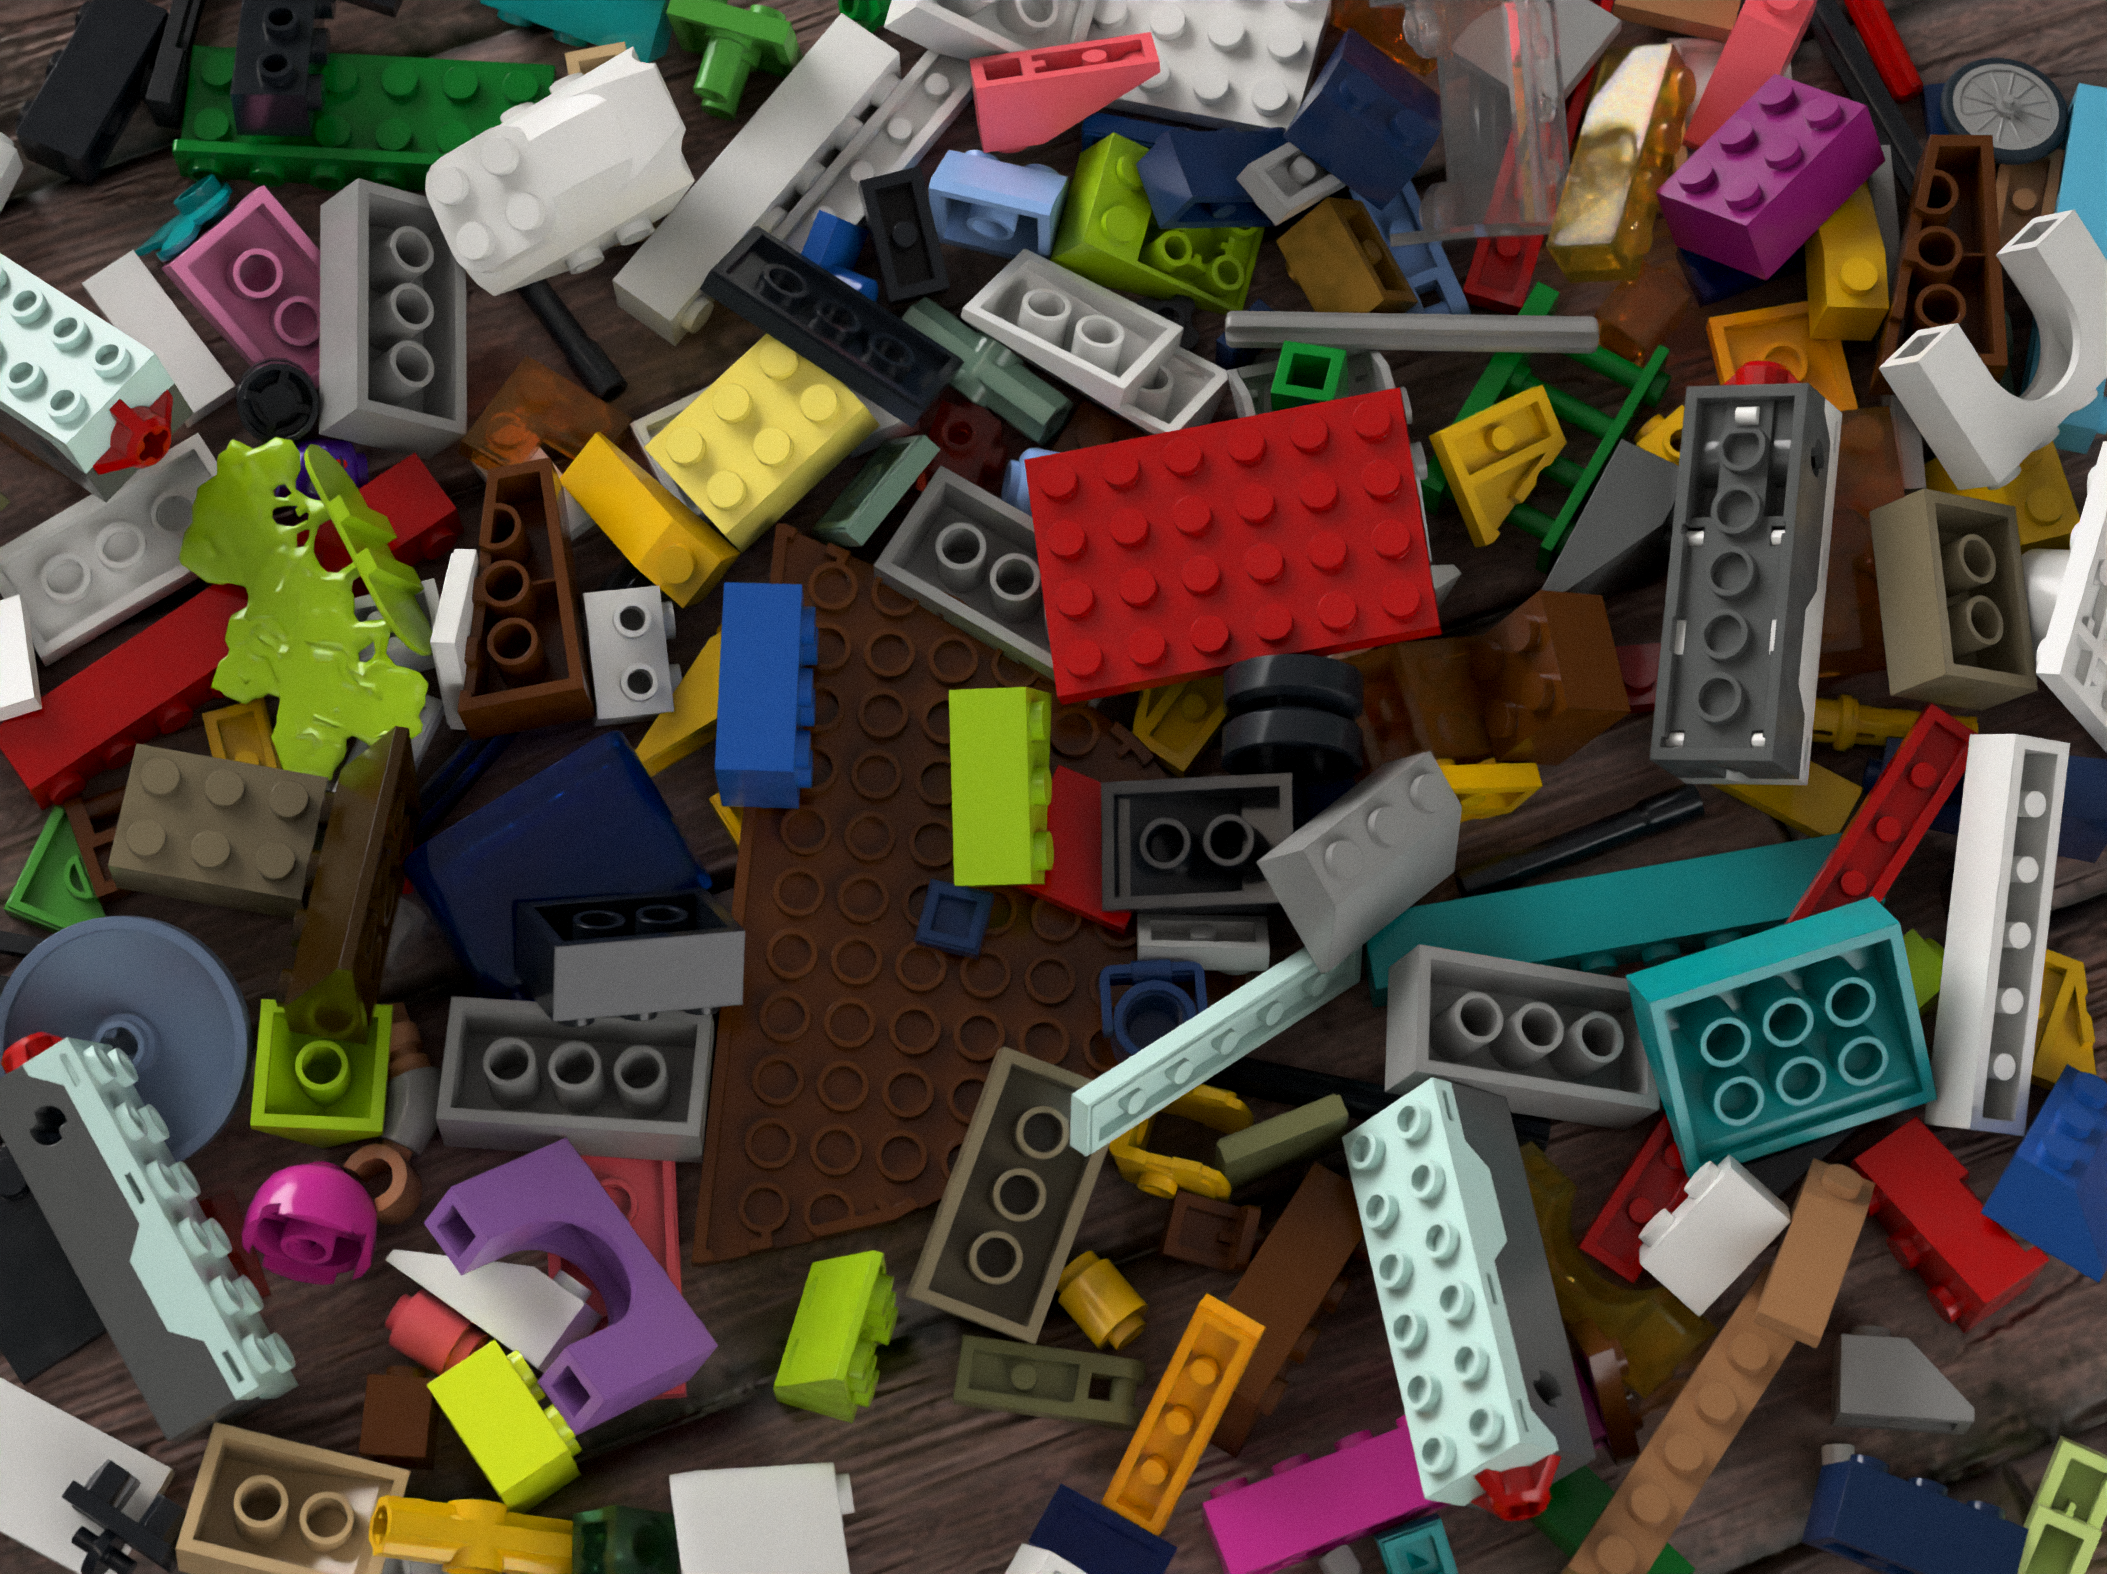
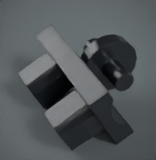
[61,1459,187,1574]

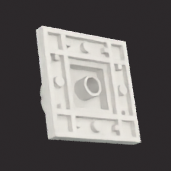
[2022,441,2107,753]

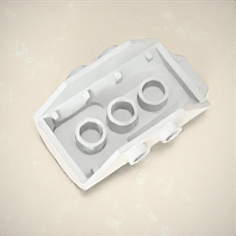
[425,46,695,296]

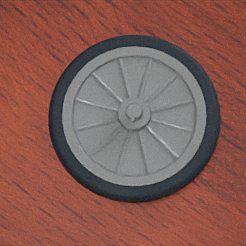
[1940,58,2069,165]

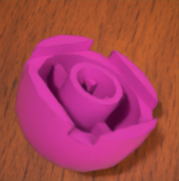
[242,1161,377,1285]

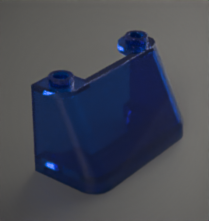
[402,731,712,1002]

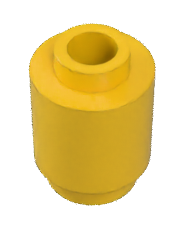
[1056,1250,1149,1351]

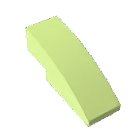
[2017,1435,2107,1574]

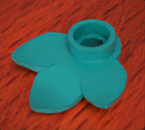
[134,174,233,262]

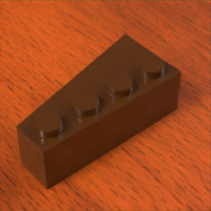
[1868,134,2008,395]
[457,457,596,741]
[1209,1162,1369,1459]

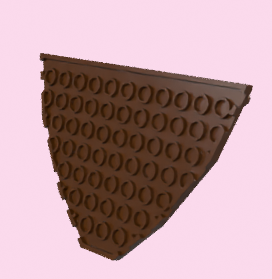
[691,523,1246,1268]

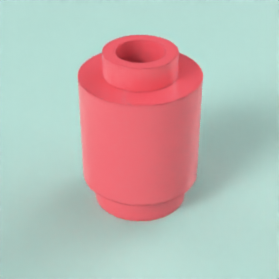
[385,1289,488,1376]

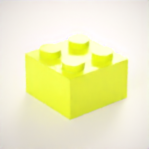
[427,1339,582,1514]

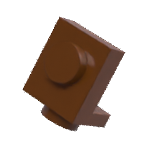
[1157,1190,1266,1276]

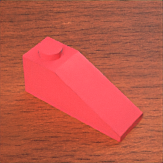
[1682,0,1817,151]
[969,32,1160,153]

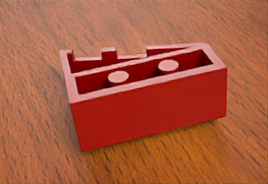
[1849,1116,2050,1334]

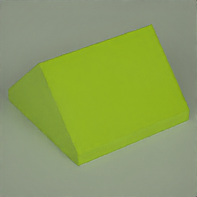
[250,999,393,1149]

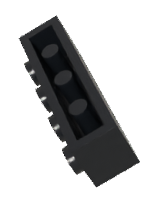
[230,0,336,136]

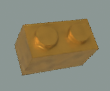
[1276,197,1418,313]

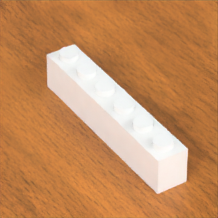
[612,13,902,346]
[1924,734,2070,1136]

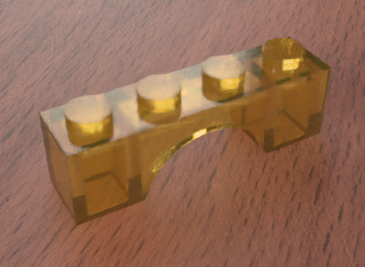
[1519,1141,1718,1399]

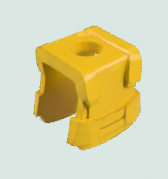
[1108,1083,1254,1203]

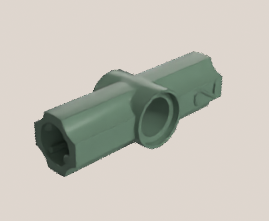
[902,296,1074,447]

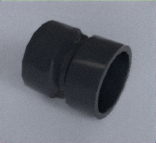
[236,357,319,443]

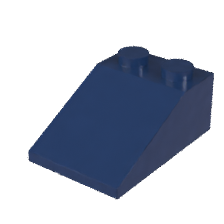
[1282,28,1447,211]

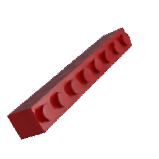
[0,452,464,811]

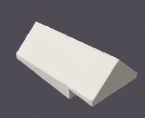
[961,248,1230,435]

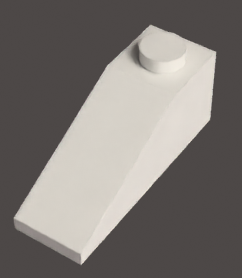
[386,1249,602,1373]

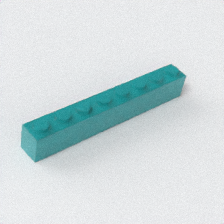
[1362,833,1885,1008]

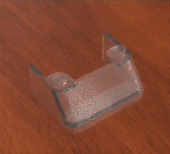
[1369,0,1573,247]

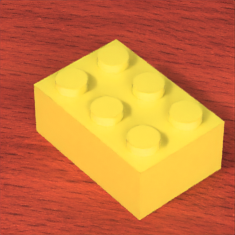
[643,333,880,553]

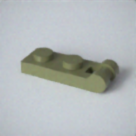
[953,1335,1147,1431]

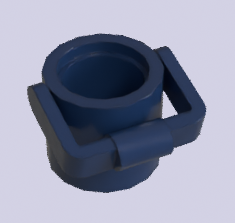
[1099,959,1208,1064]

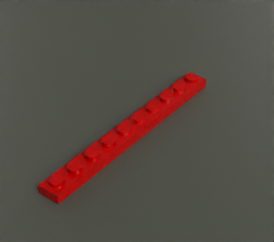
[1575,703,1977,1284]

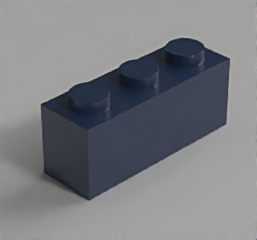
[1136,127,1338,229]
[1802,1454,2029,1574]

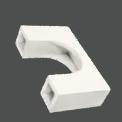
[1879,209,2107,490]

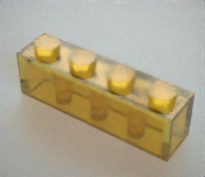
[1546,43,1696,283]

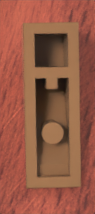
[1753,1158,1875,1349]

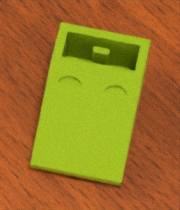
[1050,132,1265,315]
[773,1250,899,1423]

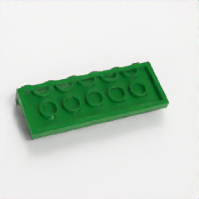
[172,45,557,191]

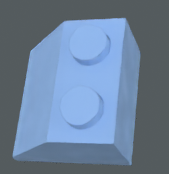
[928,150,1068,260]

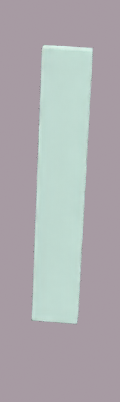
[1070,945,1363,1157]

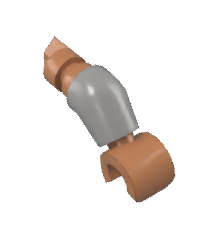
[342,1002,441,1225]

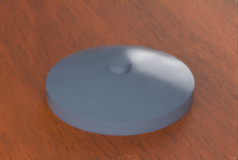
[0,916,253,1163]

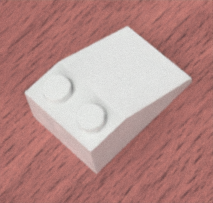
[884,0,1097,61]

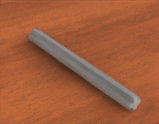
[1225,311,1599,354]

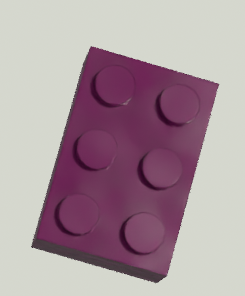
[1655,74,1886,281]

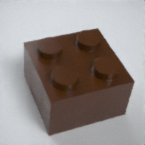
[1469,590,1631,766]

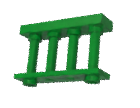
[1420,281,1672,574]

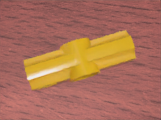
[368,1495,580,1574]

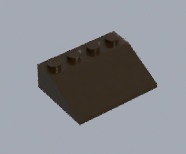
[276,726,422,1045]

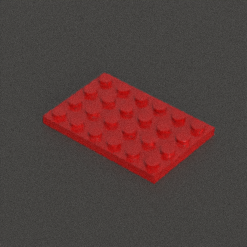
[1024,387,1442,705]

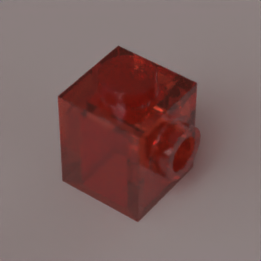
[916,400,1009,491]

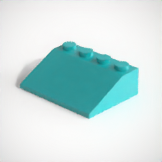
[1626,896,1937,1179]

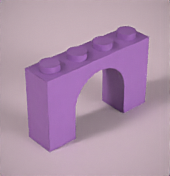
[424,1137,718,1435]

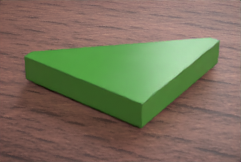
[4,805,107,934]

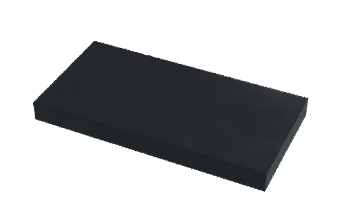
[700,226,964,428]

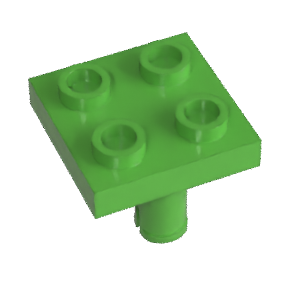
[666,0,803,121]

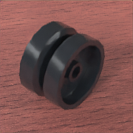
[1221,654,1364,786]

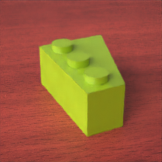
[949,687,1054,887]

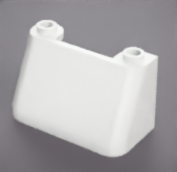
[669,1462,855,1574]

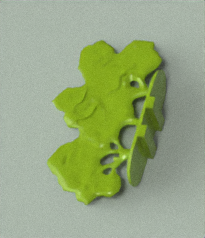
[178,437,433,781]

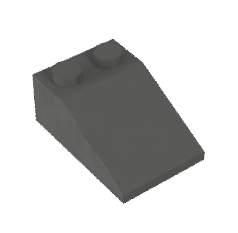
[1541,439,1679,602]

